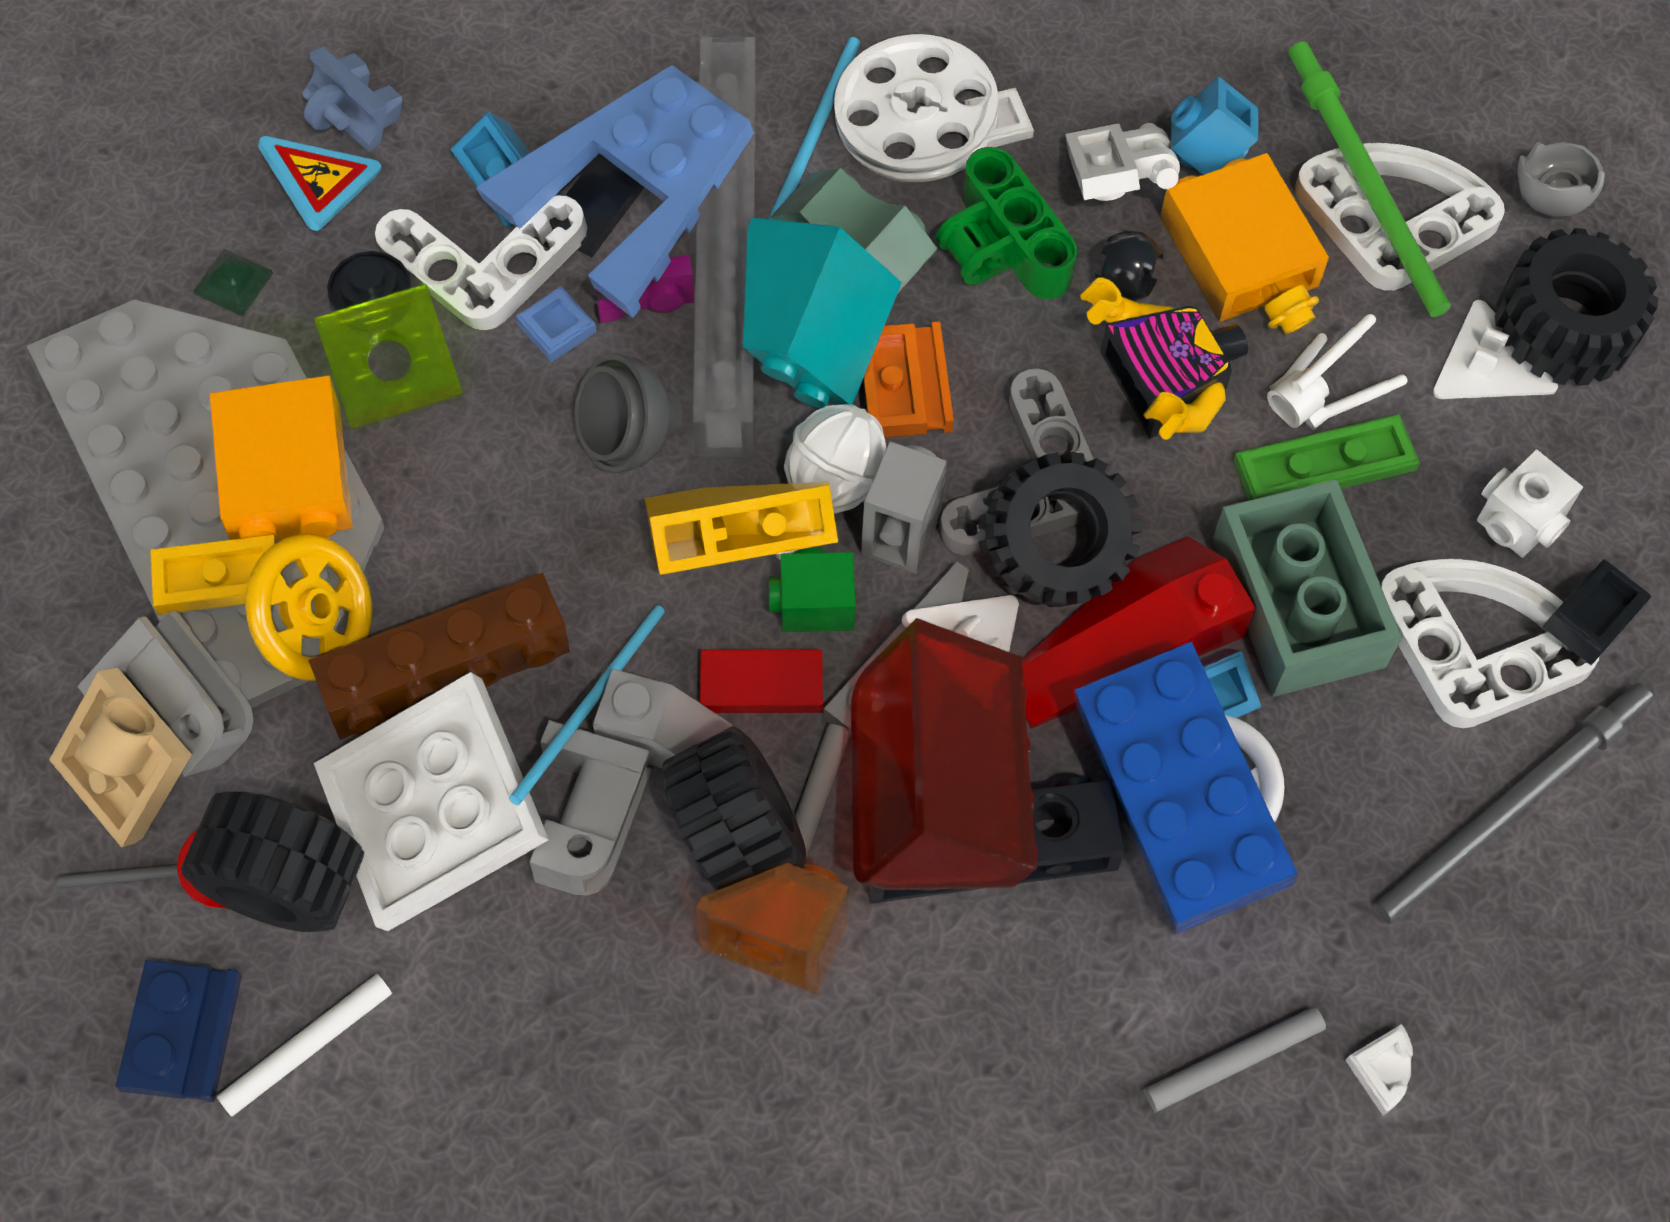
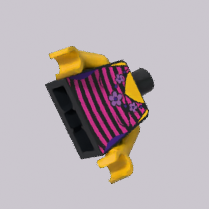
[1080,278,1248,440]

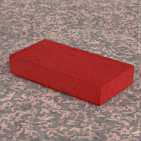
[700,649,823,714]

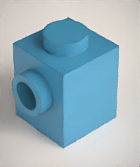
[1171,76,1258,175]

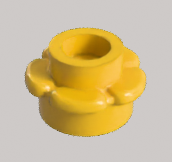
[1264,285,1319,335]

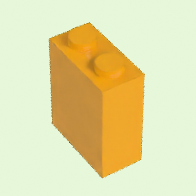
[1160,153,1329,322]
[210,375,354,540]

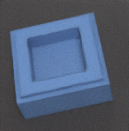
[516,286,597,362]

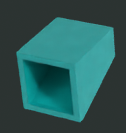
[743,218,902,408]

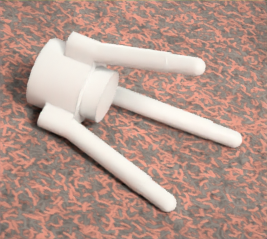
[1267,314,1408,430]

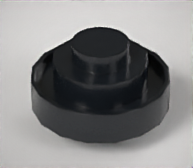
[327,251,414,333]

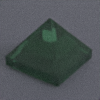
[193,249,273,316]

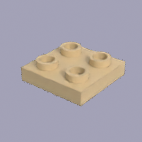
[49,667,192,848]

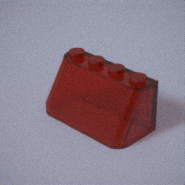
[850,618,1038,890]

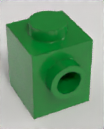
[769,548,856,632]

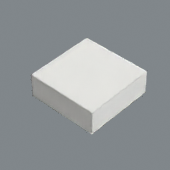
[964,88,1034,147]

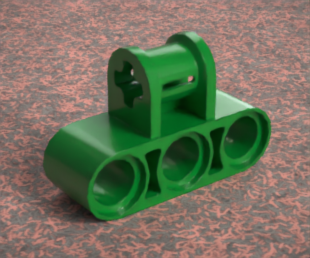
[935,147,1077,299]

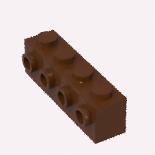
[308,572,570,740]

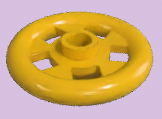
[245,534,372,681]

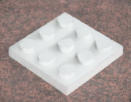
[314,672,549,931]

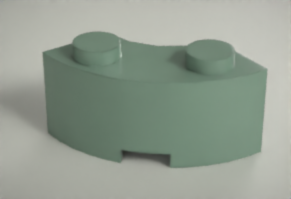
[770,167,938,293]

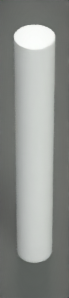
[216,973,392,1117]

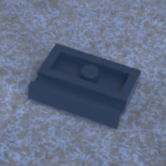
[116,960,242,1102]

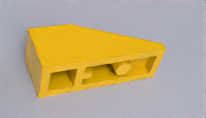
[644,482,838,575]

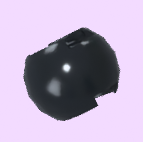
[1095,230,1164,302]

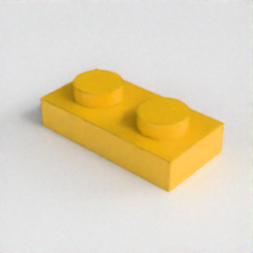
[150,535,277,615]

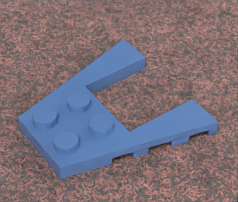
[476,65,754,318]

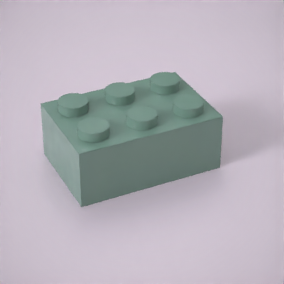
[1212,479,1402,697]

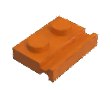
[862,321,954,438]

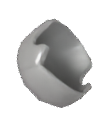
[1517,141,1605,218]

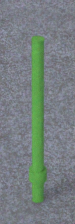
[1288,41,1451,317]

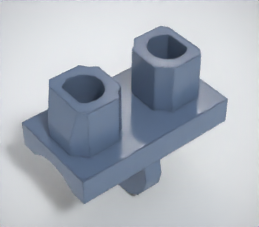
[302,46,403,152]

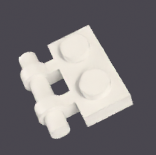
[1065,123,1180,201]

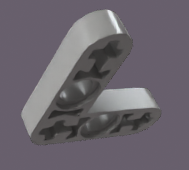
[939,368,1093,556]

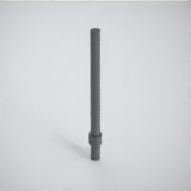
[1373,683,1653,924]

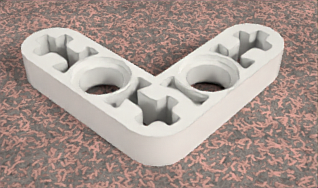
[375,195,587,330]

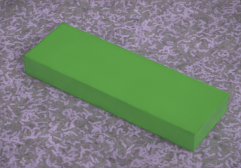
[1233,414,1420,501]

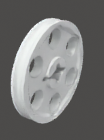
[834,34,998,182]

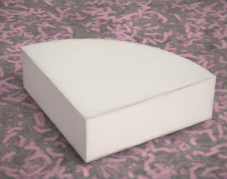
[1346,1024,1413,1116]

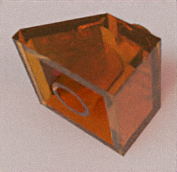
[695,863,849,995]

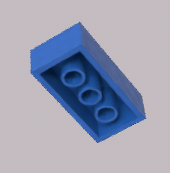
[1074,642,1298,934]

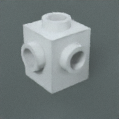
[1477,449,1583,558]

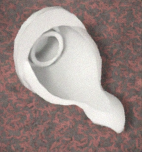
[775,404,887,560]

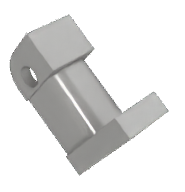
[77,611,253,777]
[529,720,653,896]

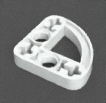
[1295,143,1505,291]
[1381,559,1599,728]

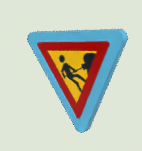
[258,136,382,231]

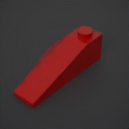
[1004,537,1256,729]

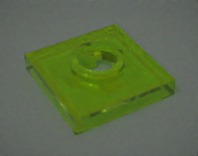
[314,284,463,430]

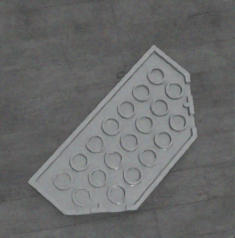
[27,299,385,722]

